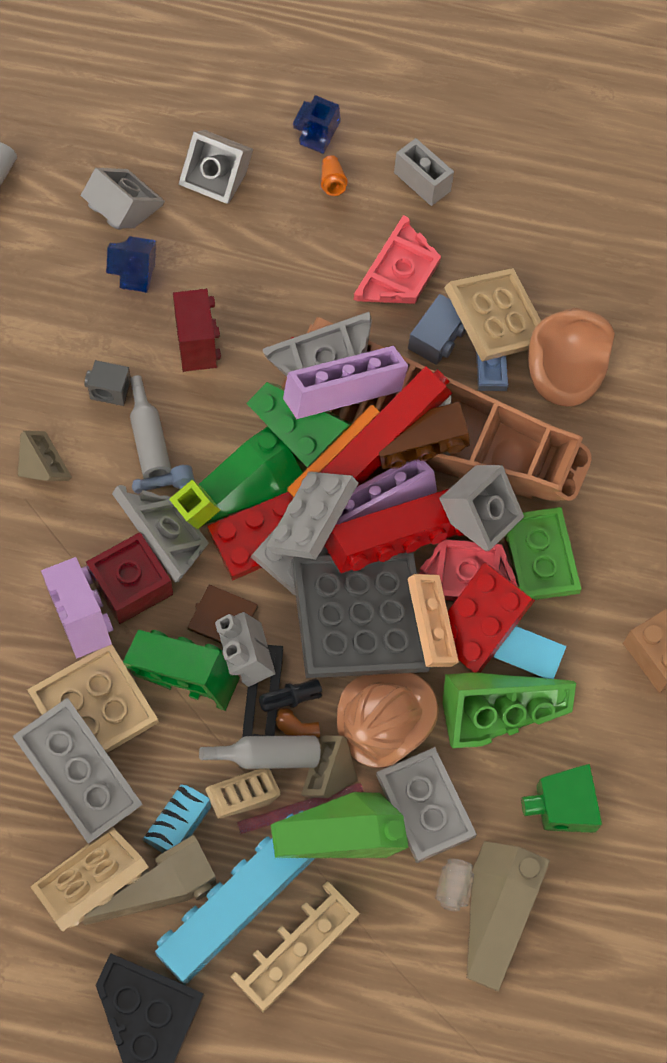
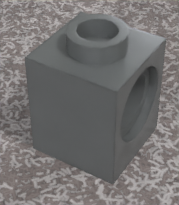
[84,360,131,406]

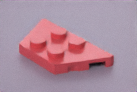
[354,215,441,304]
[419,539,518,601]

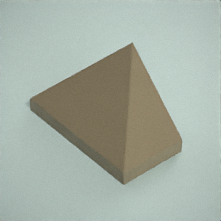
[18,431,72,481]
[301,736,358,798]

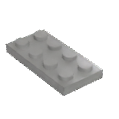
[13,697,143,844]

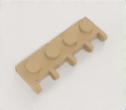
[230,881,360,1012]

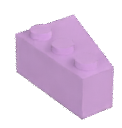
[41,557,113,659]

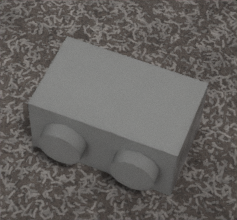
[394,138,454,206]

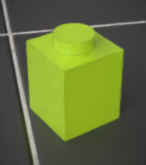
[169,479,220,529]

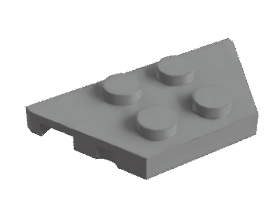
[263,312,372,377]
[112,485,209,583]

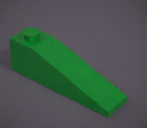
[199,426,303,526]

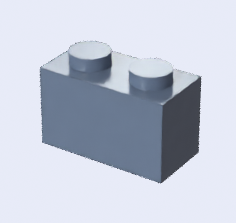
[408,294,466,365]

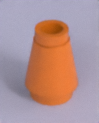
[321,155,348,196]

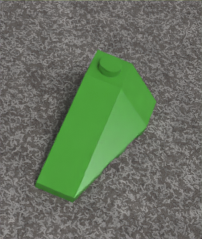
[442,673,576,748]

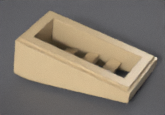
[205,769,280,819]

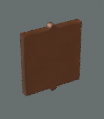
[187,584,258,644]

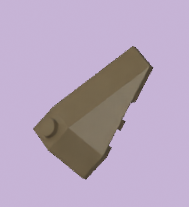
[82,835,217,926]
[467,841,550,992]

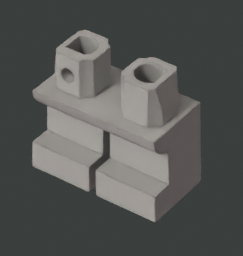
[215,612,275,687]

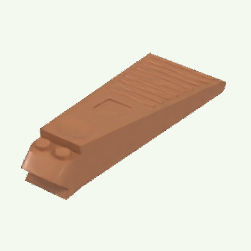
[281,317,592,501]

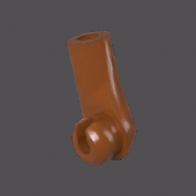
[276,708,320,738]

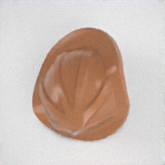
[528,308,615,407]
[337,673,439,768]

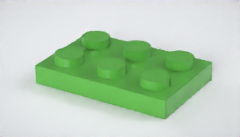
[505,507,581,600]

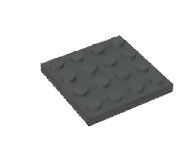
[292,552,431,678]

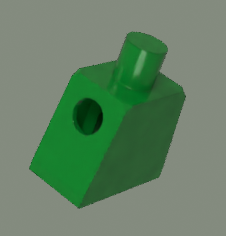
[521,764,602,833]

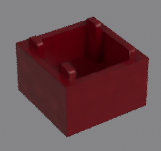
[173,289,221,372]
[86,532,173,625]

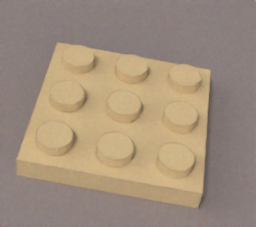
[444,268,541,361]
[27,645,159,753]
[30,827,149,932]

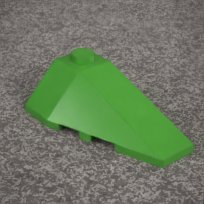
[271,792,409,858]

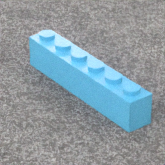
[155,810,315,985]

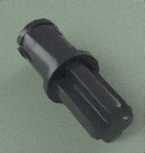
[259,678,322,712]

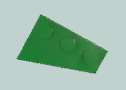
[246,382,352,467]
[123,629,240,711]

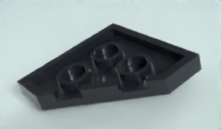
[96,953,204,1063]

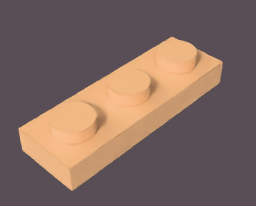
[408,574,459,667]

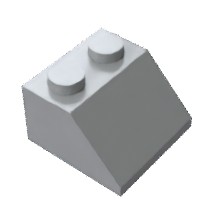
[178,130,253,204]
[80,168,165,230]
[439,465,524,551]

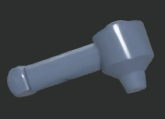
[132,465,195,494]

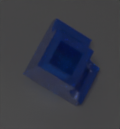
[293,95,341,154]
[106,236,157,293]

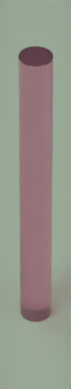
[237,783,364,834]

